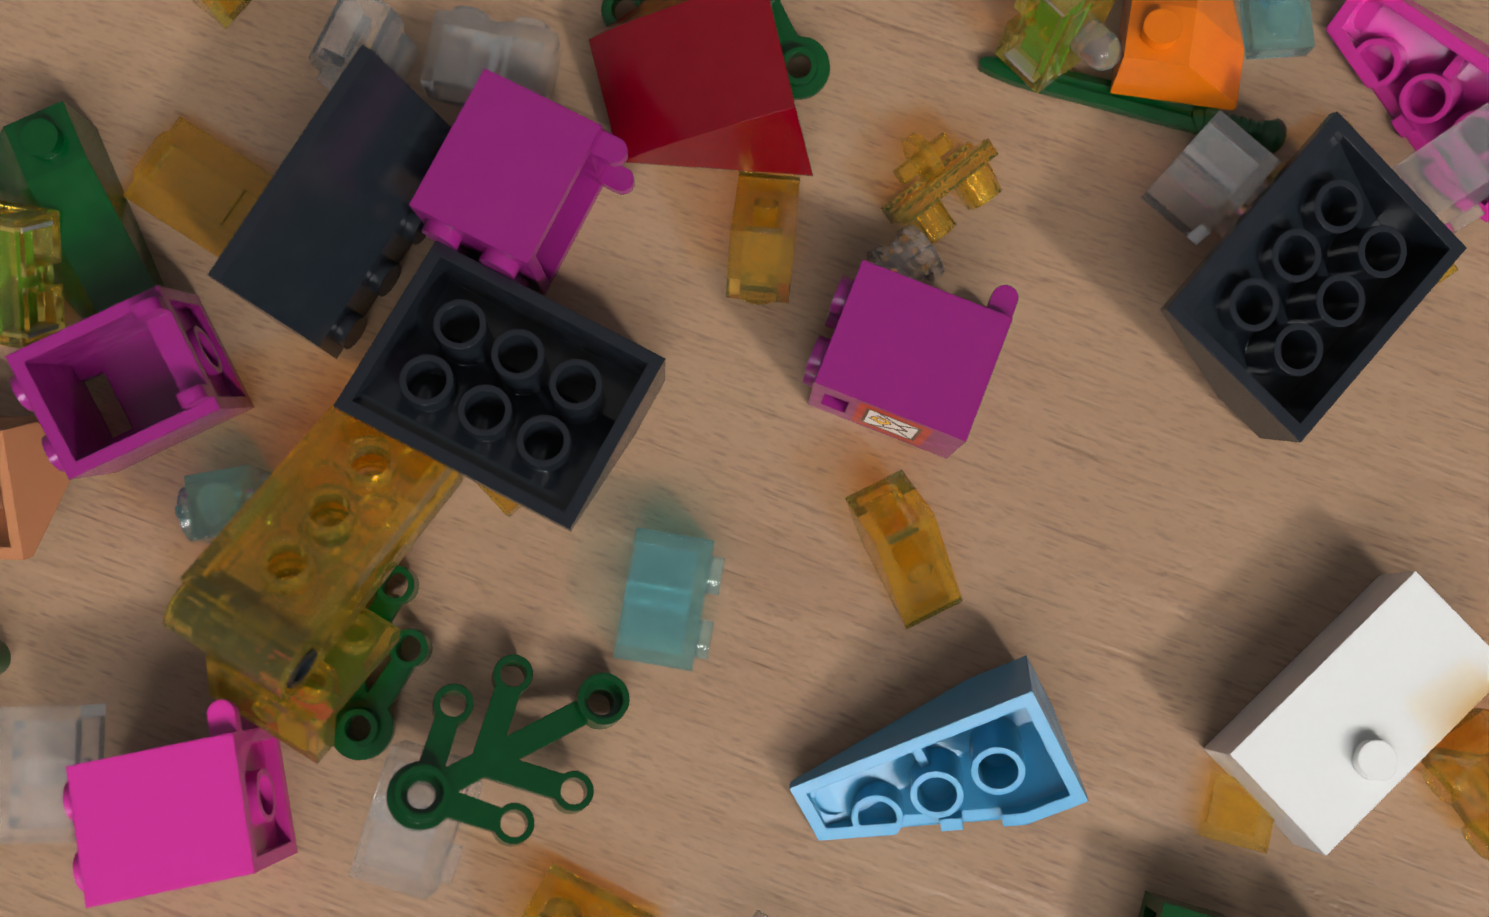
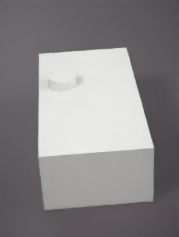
[1203,571,1489,856]

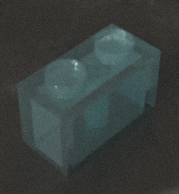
[613,527,725,671]

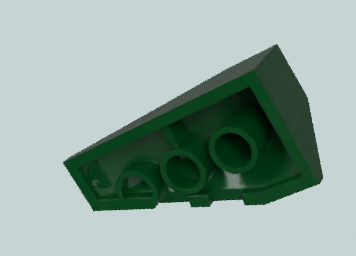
[0,101,165,320]

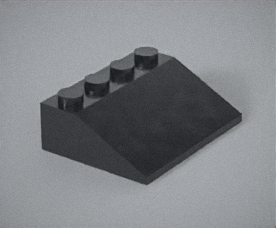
[207,44,452,359]
[1160,111,1467,443]
[334,241,666,532]

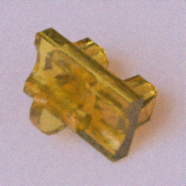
[881,132,1002,244]

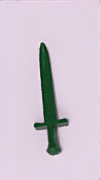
[978,57,1287,163]

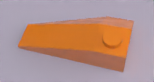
[1110,0,1244,111]

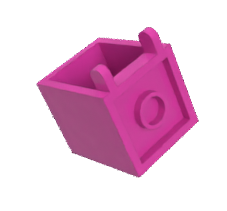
[63,695,298,908]

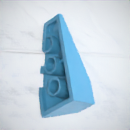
[789,655,1088,841]

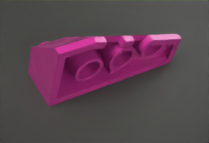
[1326,0,1489,223]

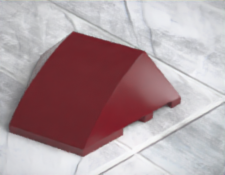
[589,0,813,176]

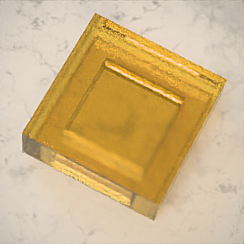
[1198,771,1275,854]

